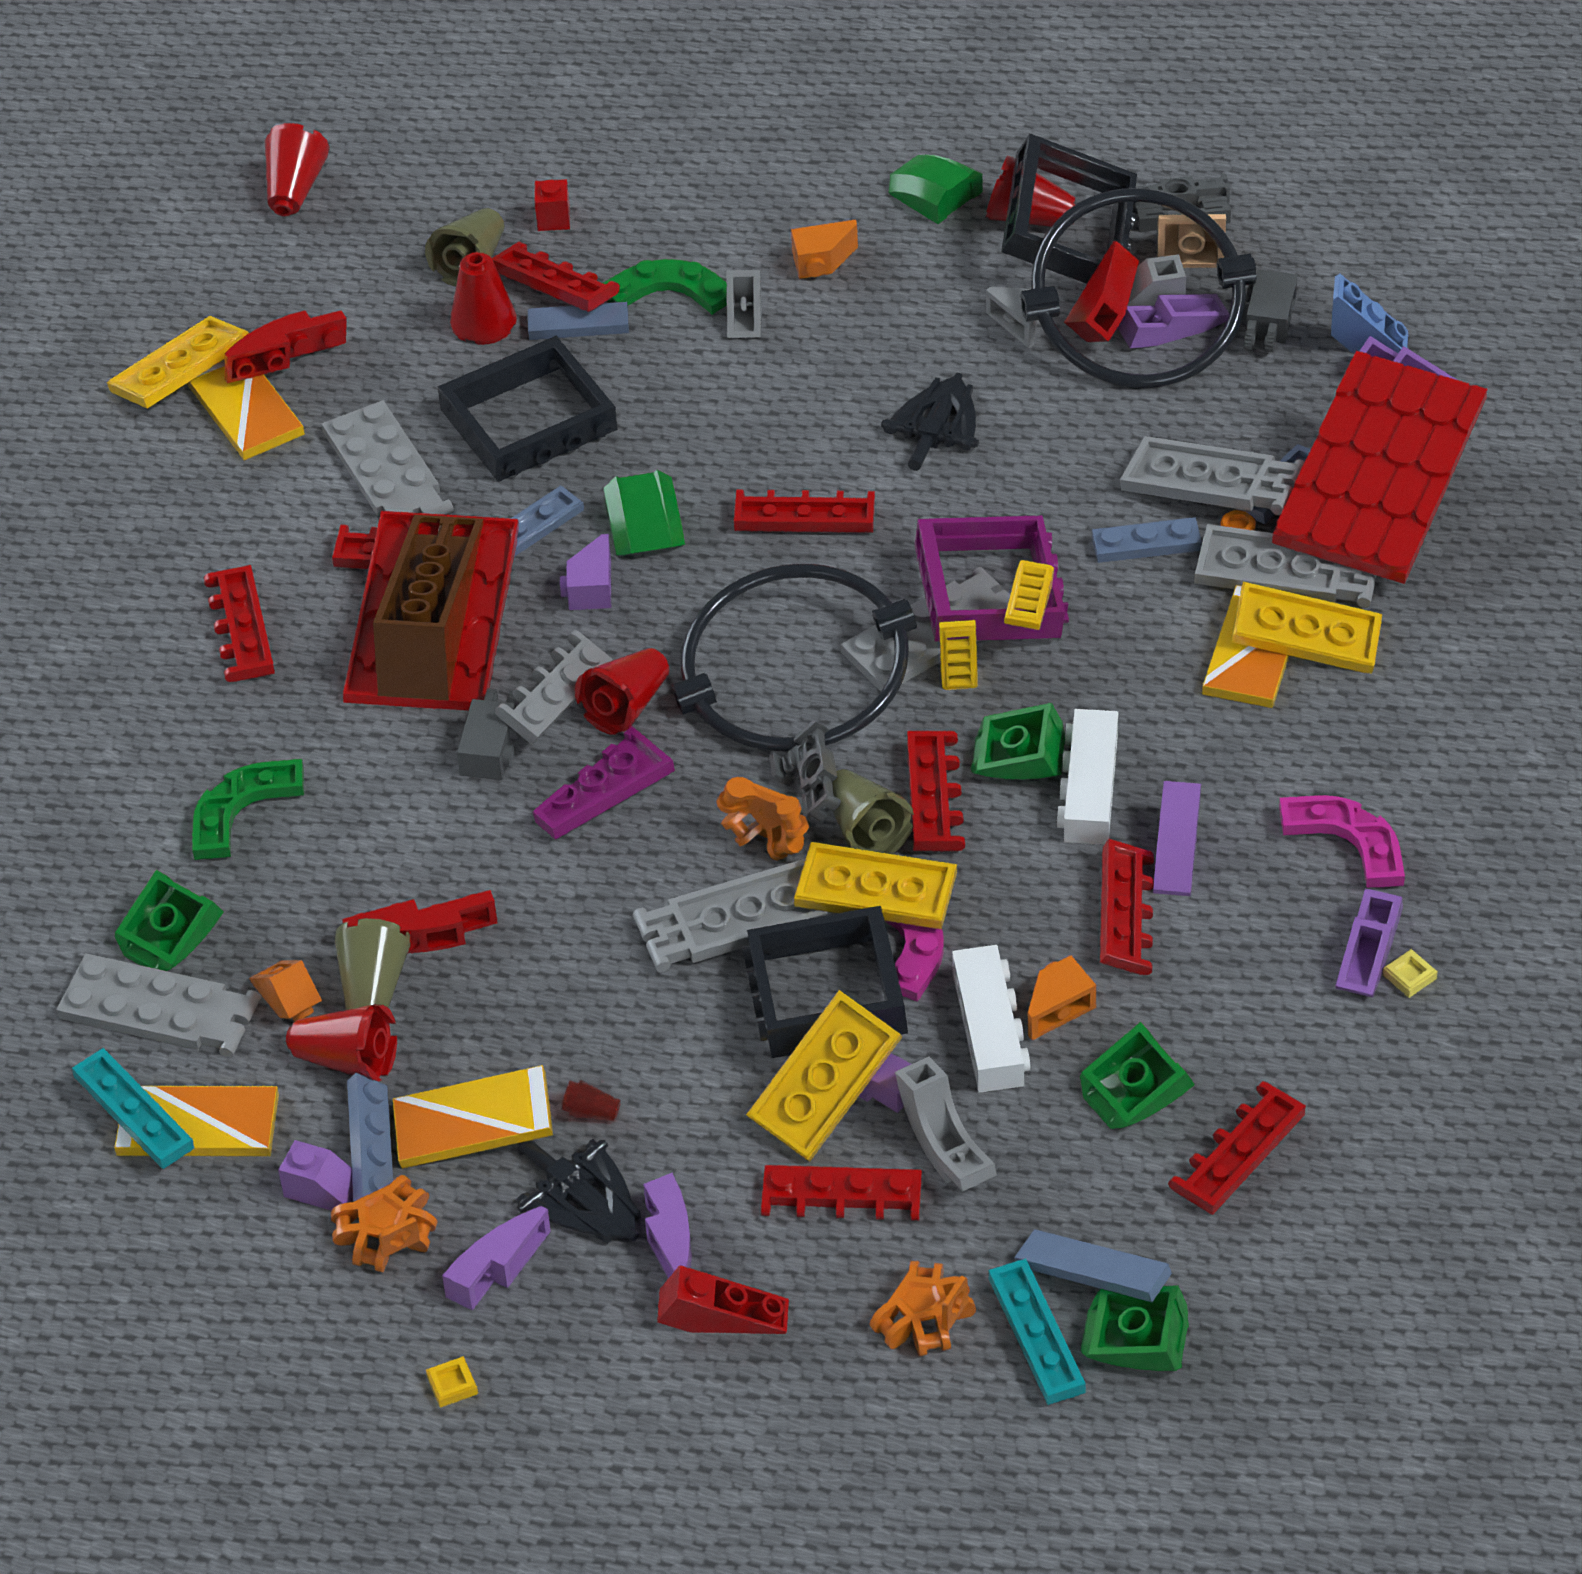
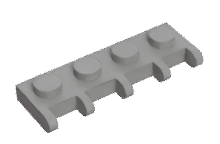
[495,630,613,745]

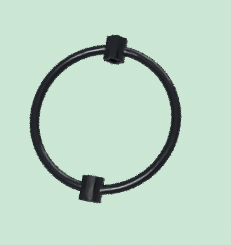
[1020,188,1257,388]
[671,564,917,751]

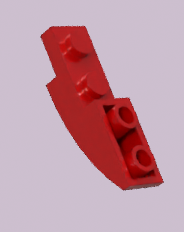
[225,310,347,384]
[342,890,498,953]

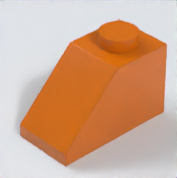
[791,219,858,279]
[1028,955,1096,1040]
[249,960,322,1022]

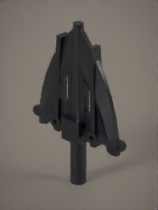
[881,372,979,471]
[517,1139,641,1244]

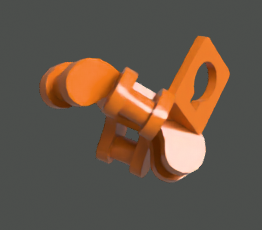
[716,777,809,861]
[331,1175,438,1273]
[870,1261,976,1356]

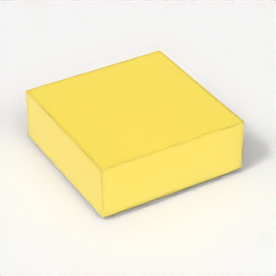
[1383,949,1438,998]

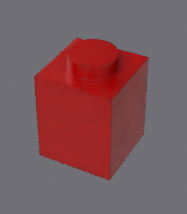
[535,179,570,231]

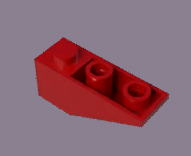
[1064,241,1139,342]
[657,1265,789,1334]

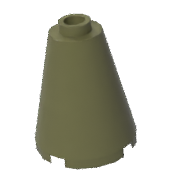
[425,208,505,287]
[832,769,914,854]
[335,918,410,1010]

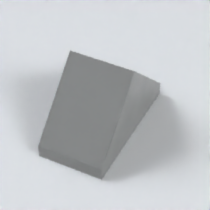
[726,270,762,338]
[986,287,1037,348]

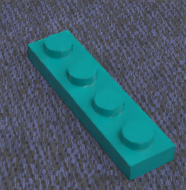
[72,1048,195,1169]
[988,1258,1086,1405]

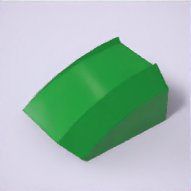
[888,154,983,224]
[603,469,685,556]
[970,703,1065,779]
[114,870,224,971]
[1080,1022,1195,1129]
[1080,1285,1189,1371]

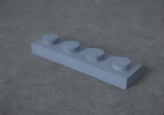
[347,1073,393,1201]

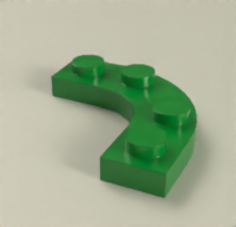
[603,259,727,314]
[192,759,304,860]

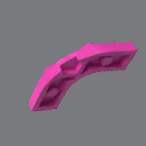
[1279,795,1405,888]
[885,921,944,1002]

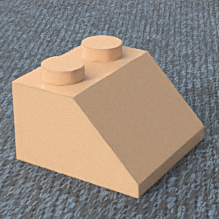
[1157,214,1226,268]

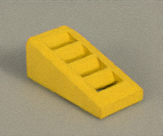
[1004,560,1054,630]
[939,620,978,690]

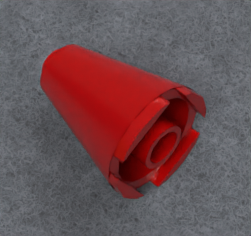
[265,123,330,216]
[985,155,1076,227]
[450,252,517,345]
[575,648,669,735]
[286,1004,397,1082]

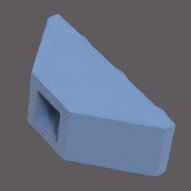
[1331,274,1408,353]

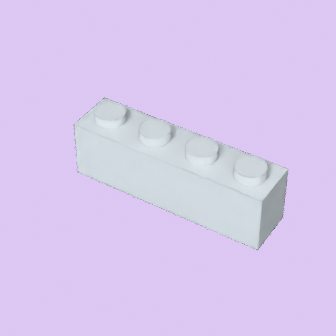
[1057,709,1118,845]
[952,945,1030,1093]

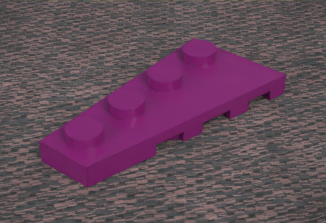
[533,726,675,840]

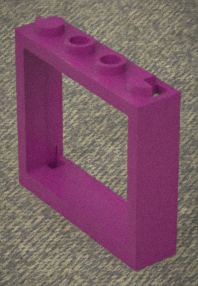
[914,515,1069,642]

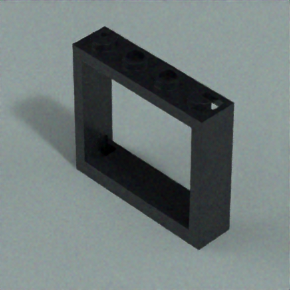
[1001,133,1137,284]
[437,335,618,482]
[742,906,908,1058]

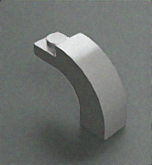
[895,1057,997,1192]

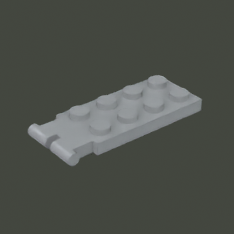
[321,400,454,516]
[1120,436,1305,515]
[1194,524,1376,608]
[841,567,1011,691]
[633,858,834,972]
[56,953,261,1057]

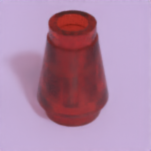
[561,1080,621,1122]

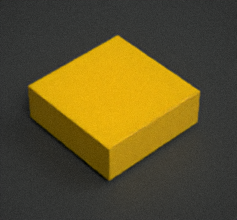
[426,1356,478,1408]

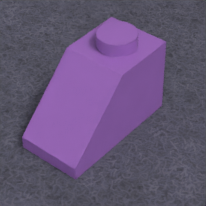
[560,534,611,610]
[278,1140,354,1210]

